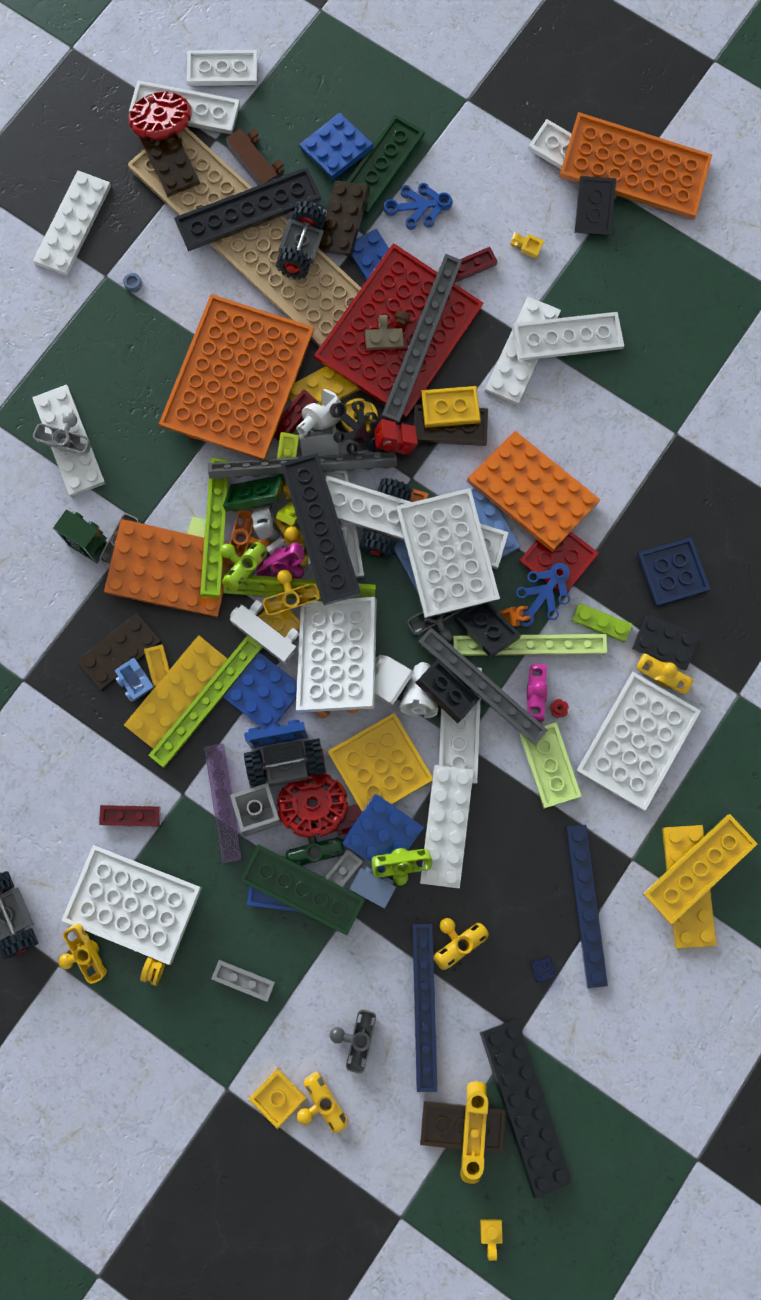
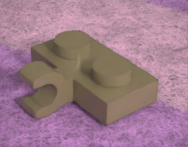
[365,315,404,350]

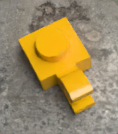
[510,233,544,259]
[480,1219,502,1261]

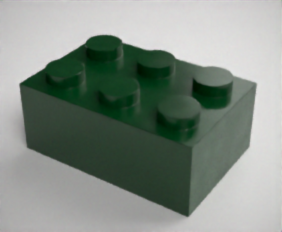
[53,509,107,564]

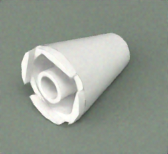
[399,662,438,718]

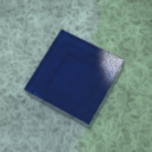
[530,957,556,982]

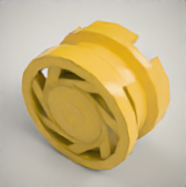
[140,956,166,986]

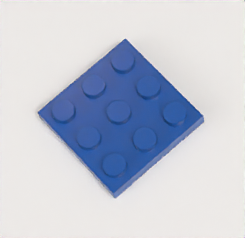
[299,113,373,180]
[223,653,297,729]
[244,720,308,748]
[342,793,424,872]

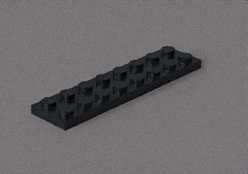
[174,167,321,252]
[281,453,361,606]
[479,1019,572,1198]

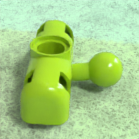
[220,542,268,592]
[371,848,432,886]

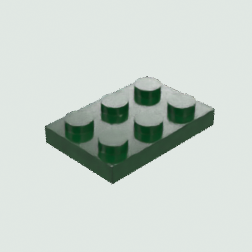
[223,475,285,512]

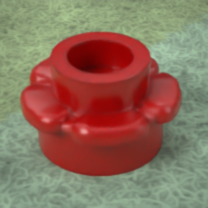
[550,699,569,718]

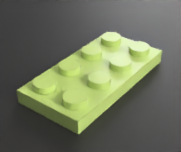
[519,722,582,809]

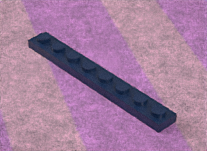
[566,825,608,988]
[412,924,437,1092]

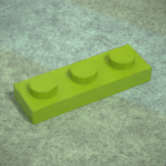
[571,603,632,643]

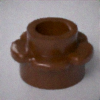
[393,310,411,325]

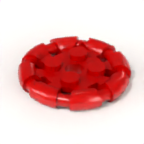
[128,92,192,140]
[277,773,348,838]

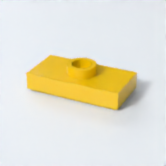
[144,644,169,686]

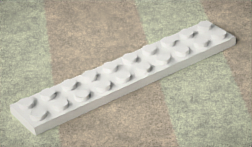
[326,476,509,569]

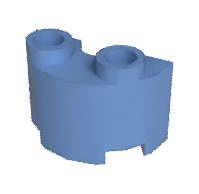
[115,658,154,702]

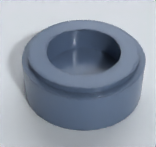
[123,273,142,292]

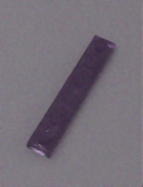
[204,744,242,864]

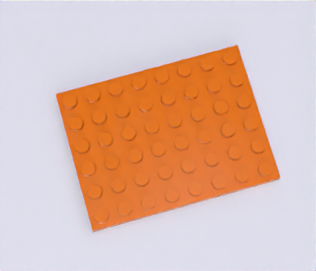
[159,294,314,460]

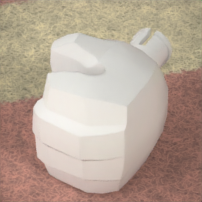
[296,389,341,436]

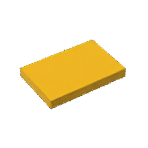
[421,386,481,428]

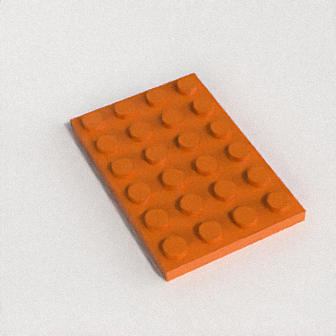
[466,431,601,552]
[104,519,230,618]

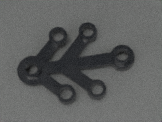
[329,401,382,454]

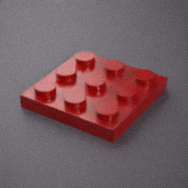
[519,532,599,597]

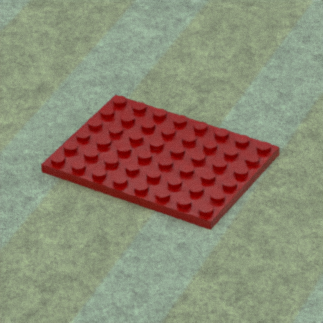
[314,243,484,419]

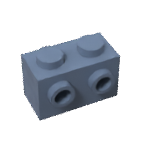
[350,866,396,909]

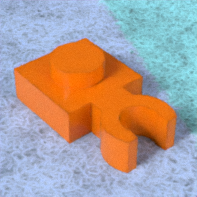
[499,606,531,627]

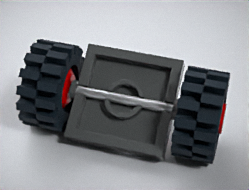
[276,201,327,280]
[359,478,413,559]
[244,738,326,788]
[0,871,39,959]

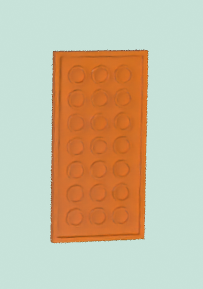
[559,112,713,220]

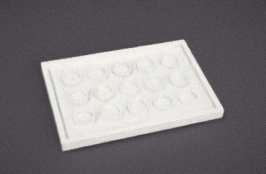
[396,488,500,618]
[296,597,377,713]
[576,672,701,811]
[61,845,202,965]

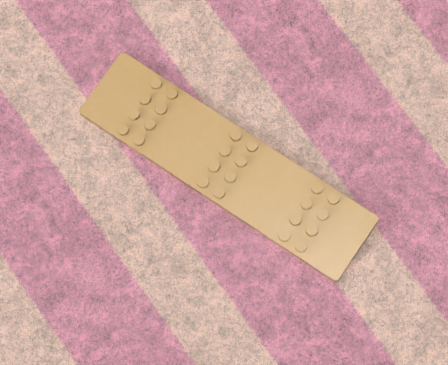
[128,127,361,347]

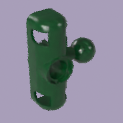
[285,823,345,866]

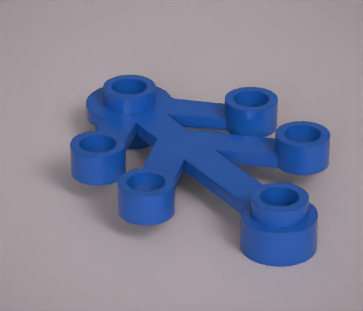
[384,183,453,230]
[516,563,570,627]

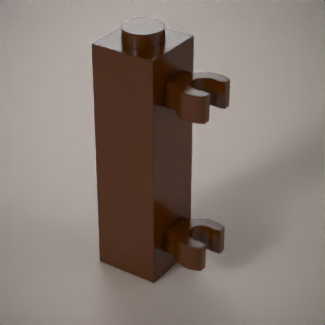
[226,129,284,185]

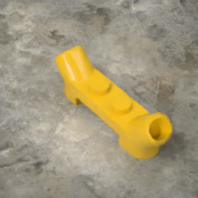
[460,1081,488,1184]

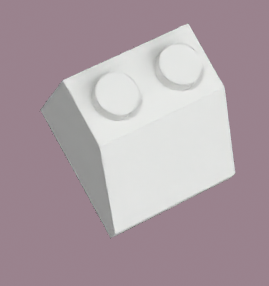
[374,654,414,705]

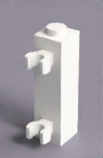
[230,600,299,665]

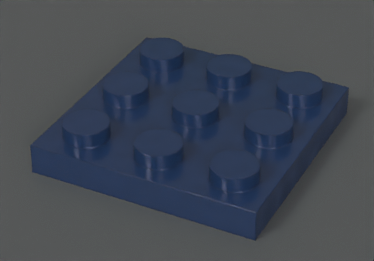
[637,537,711,607]

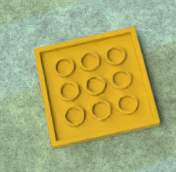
[327,712,433,811]

